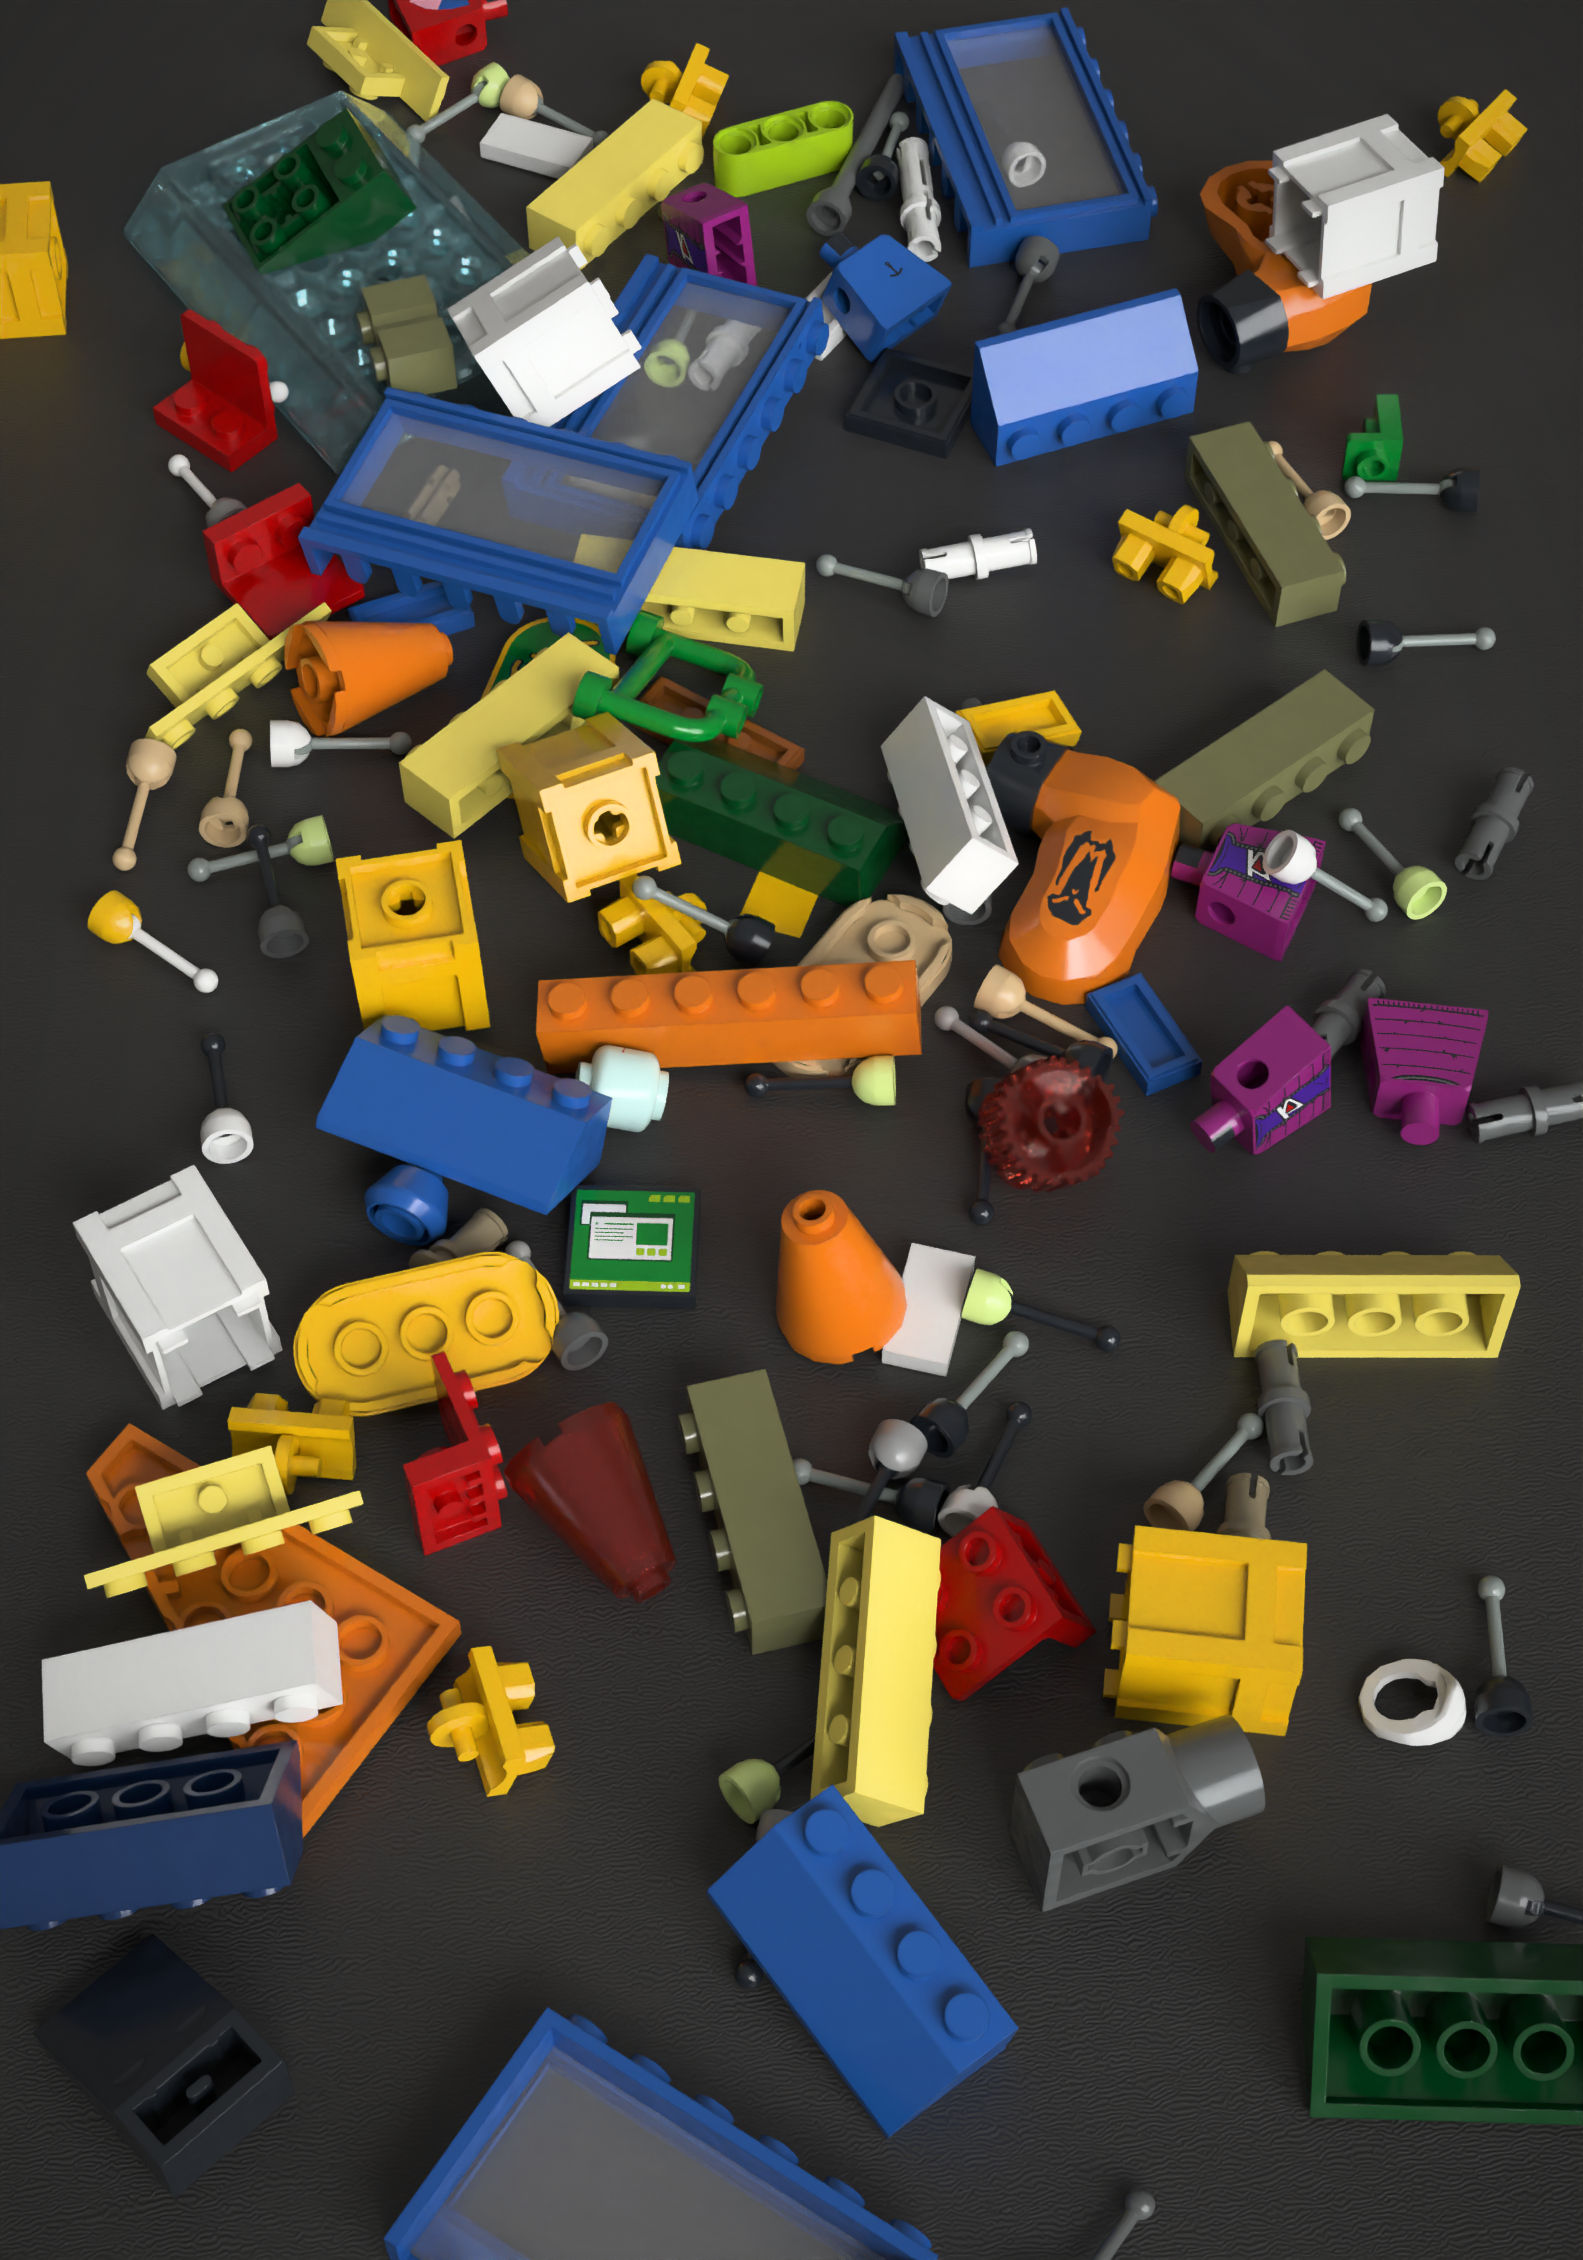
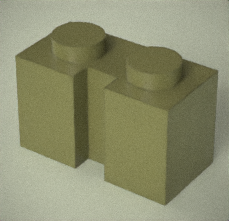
[355,274,457,395]

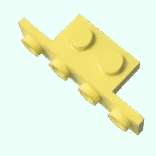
[307,0,450,122]
[144,602,332,750]
[84,1445,364,1598]

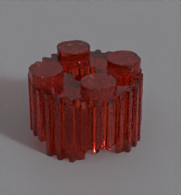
[978,1056,1124,1193]

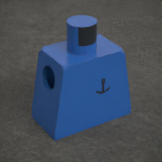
[819,232,953,363]

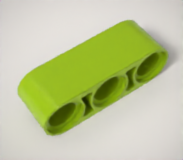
[713,101,853,197]

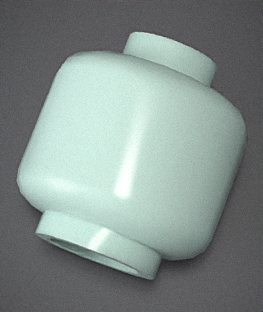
[575,1045,669,1132]

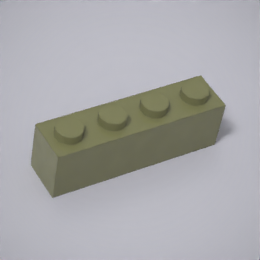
[1184,421,1346,628]
[1155,669,1375,852]
[677,1369,827,1655]

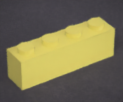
[526,99,704,270]
[574,536,805,652]
[399,632,620,839]
[810,1515,941,1827]

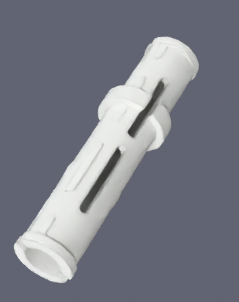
[896,137,941,262]

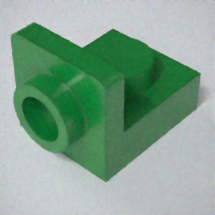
[1342,394,1403,481]

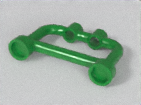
[572,610,764,742]

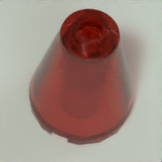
[504,1402,677,1603]

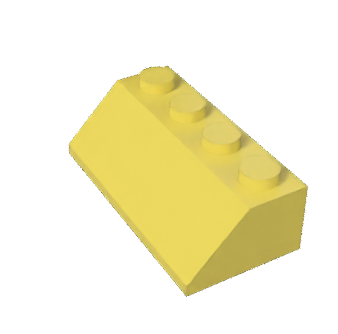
[1228,1251,1521,1358]

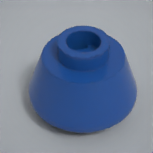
[363,1163,449,1246]

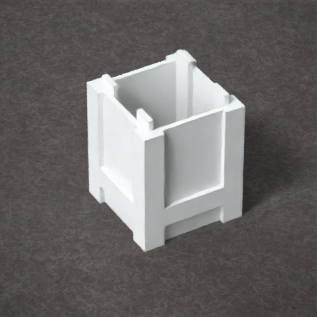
[1265,114,1445,299]
[447,236,642,427]
[73,1165,282,1410]

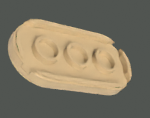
[772,894,952,1077]

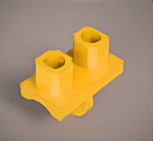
[641,43,729,139]
[1437,89,1528,183]
[1112,505,1218,604]
[598,874,707,975]
[227,1393,357,1495]
[427,1646,555,1797]

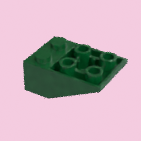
[222,107,417,275]

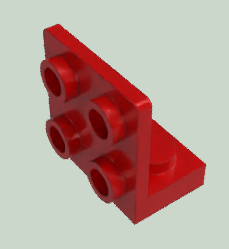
[153,309,278,473]
[202,483,365,640]
[403,1351,508,1556]
[933,1506,1097,1701]

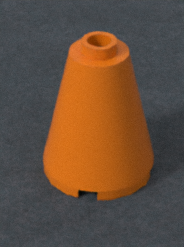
[284,621,453,737]
[776,1190,907,1365]

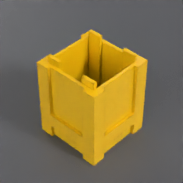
[0,181,68,339]
[496,712,681,903]
[336,840,491,1031]
[1103,1525,1307,1736]

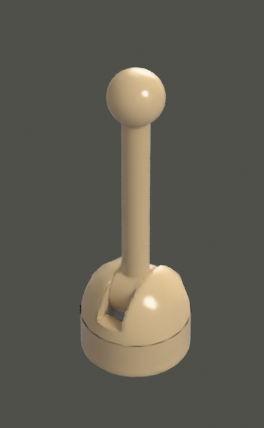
[1268,441,1351,540]
[199,729,252,848]
[112,739,177,871]
[974,964,1118,1058]

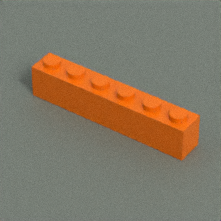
[536,960,922,1074]

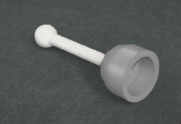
[168,454,247,528]

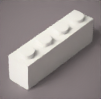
[881,696,1019,915]
[42,1600,343,1766]

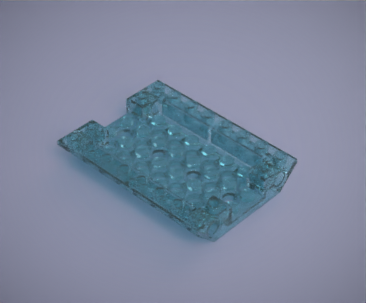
[124,90,530,476]

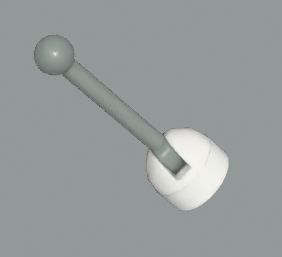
[270,720,412,767]
[1263,830,1388,922]

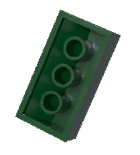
[655,738,908,908]
[1302,1937,1583,2125]

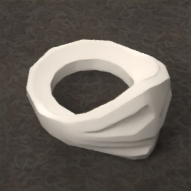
[1358,1659,1466,1746]

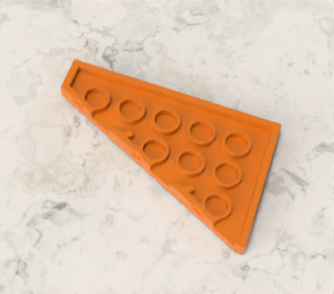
[86,1423,462,1838]

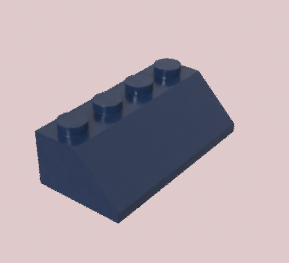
[0,1740,303,1931]

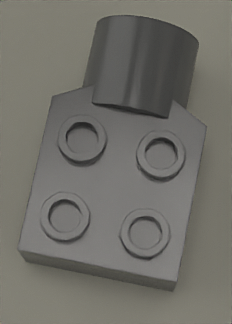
[1009,1714,1265,1912]

